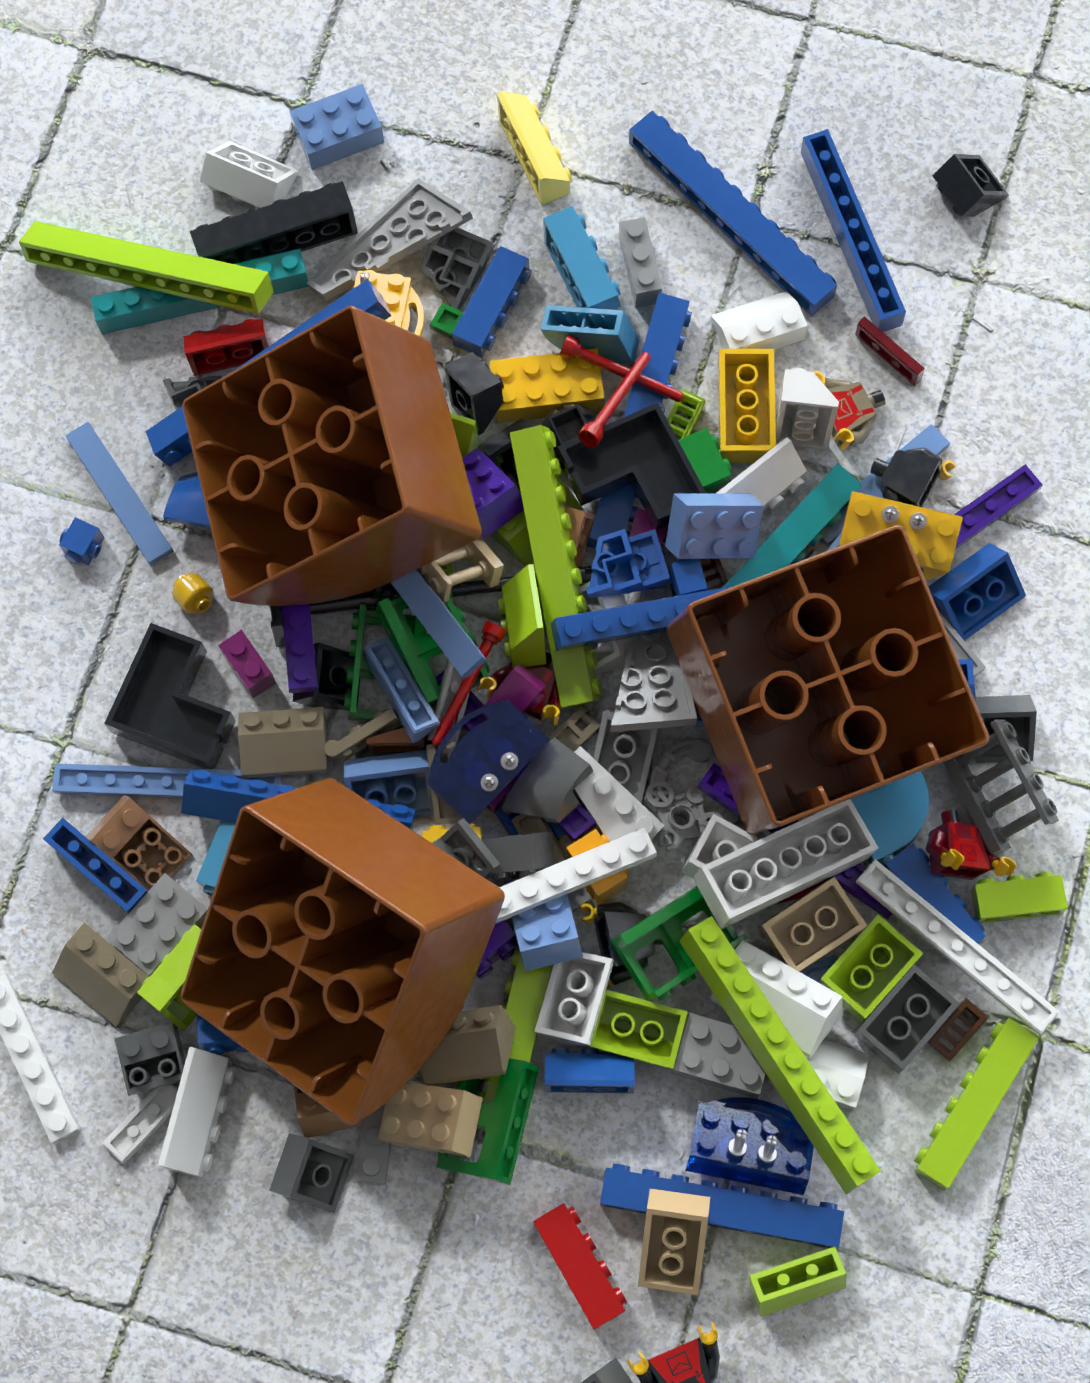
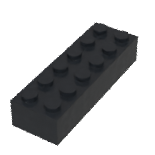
[190,181,358,264]

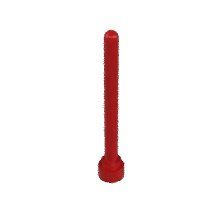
[559,335,684,402]
[578,352,651,448]
[432,621,506,747]

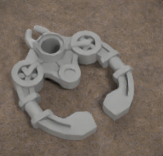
[644,739,741,852]

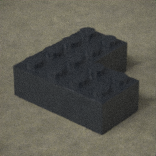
[557,402,707,531]
[104,623,236,769]

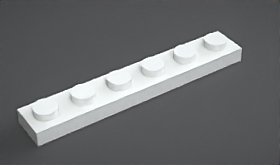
[495,828,657,924]
[0,974,80,1144]

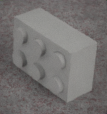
[106,873,208,976]
[672,1013,765,1099]

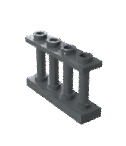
[943,719,1059,855]

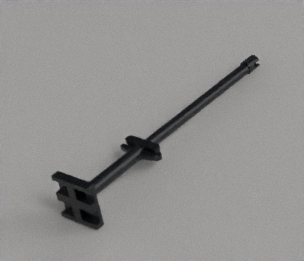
[269,566,592,647]

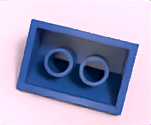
[928,543,1026,641]
[544,1048,635,1094]

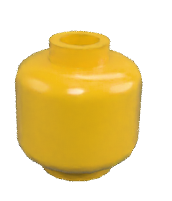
[172,573,214,614]

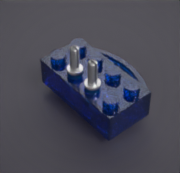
[428,700,550,824]
[685,1097,814,1195]

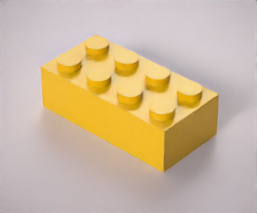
[490,348,604,424]
[718,349,776,463]

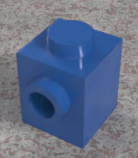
[59,517,105,565]

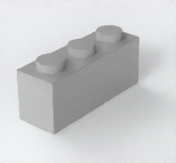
[619,217,662,308]

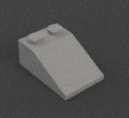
[593,707,661,804]

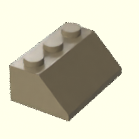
[238,707,327,779]
[52,923,149,1028]
[421,1005,516,1085]

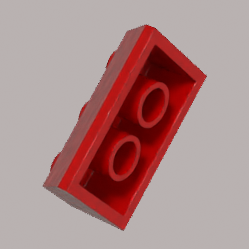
[183,318,270,376]

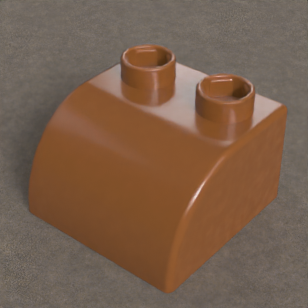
[182,306,482,606]
[667,525,989,835]
[180,778,505,1125]

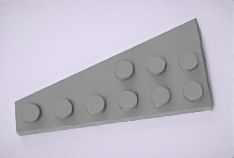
[307,178,473,301]
[610,584,697,732]

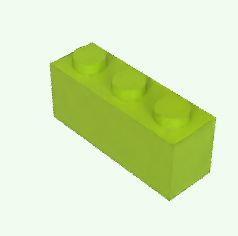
[971,871,1068,923]
[749,1247,846,1317]

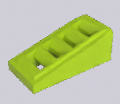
[667,389,706,439]

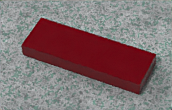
[855,316,925,385]

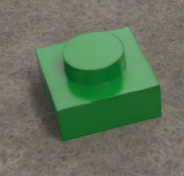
[430,303,464,339]

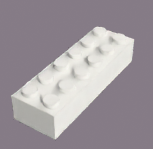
[693,799,878,929]

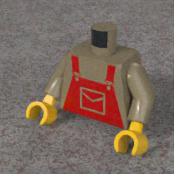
[813,371,886,450]

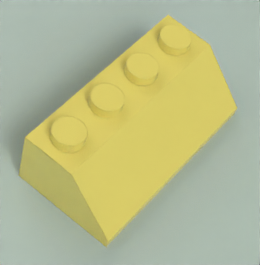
[497,91,572,206]

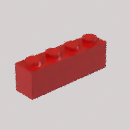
[533,1203,627,1330]

